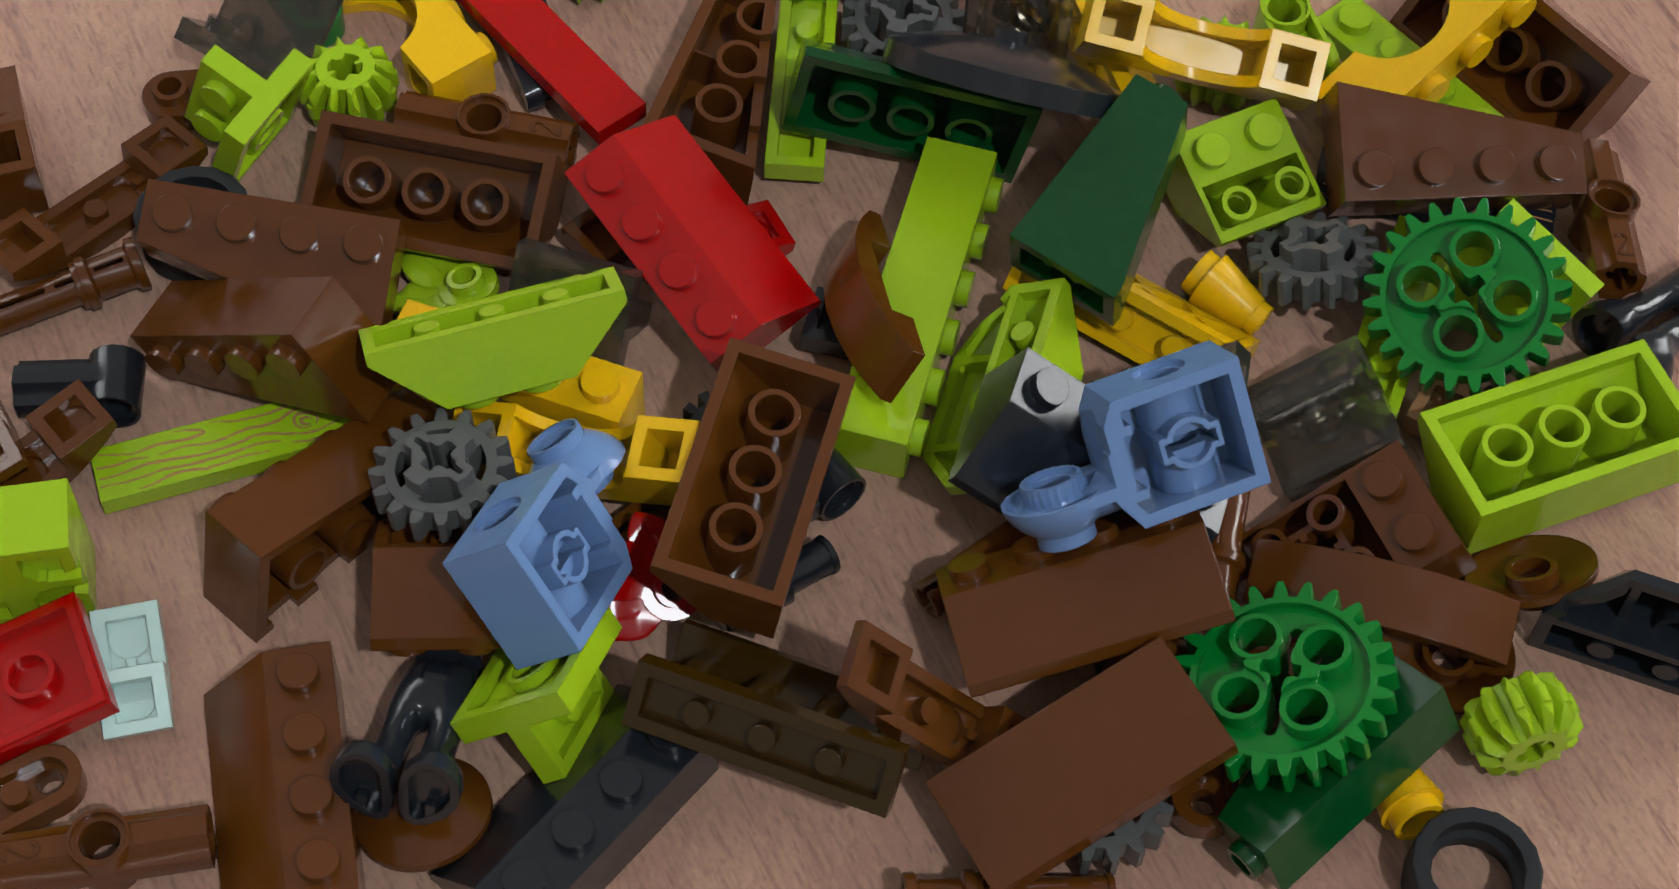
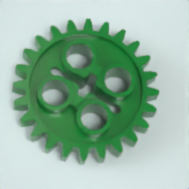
[1362,197,1573,400]
[1175,581,1400,792]

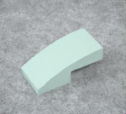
[89,599,175,741]

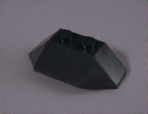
[1527,569,1679,696]

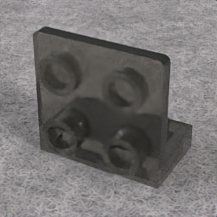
[174,0,343,80]

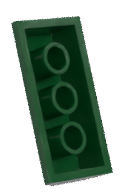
[782,38,1043,183]

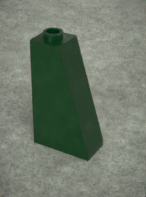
[1009,74,1188,326]
[1218,655,1460,889]

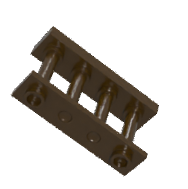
[621,619,924,818]

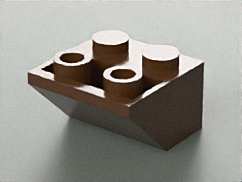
[370,521,502,657]

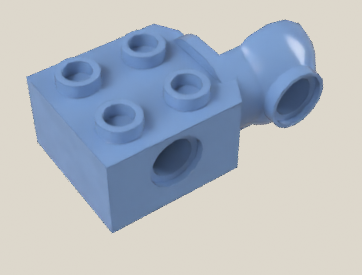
[1000,340,1271,553]
[442,418,633,670]

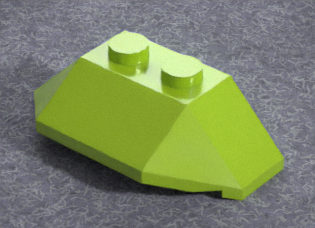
[358,266,627,410]
[922,278,1084,495]

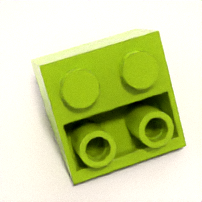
[1165,98,1327,248]

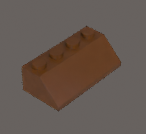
[1389,0,1651,142]
[300,110,569,275]
[649,337,856,639]
[935,510,1236,698]
[204,641,366,889]

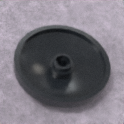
[882,25,1121,119]

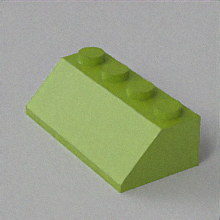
[1417,339,1679,554]

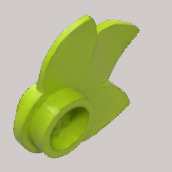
[393,251,500,316]

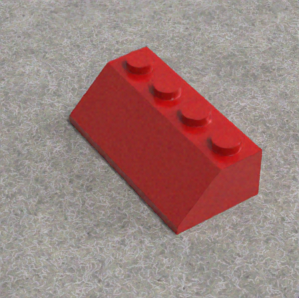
[564,115,821,372]

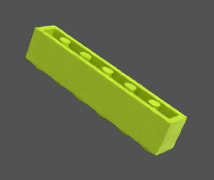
[835,137,1004,479]

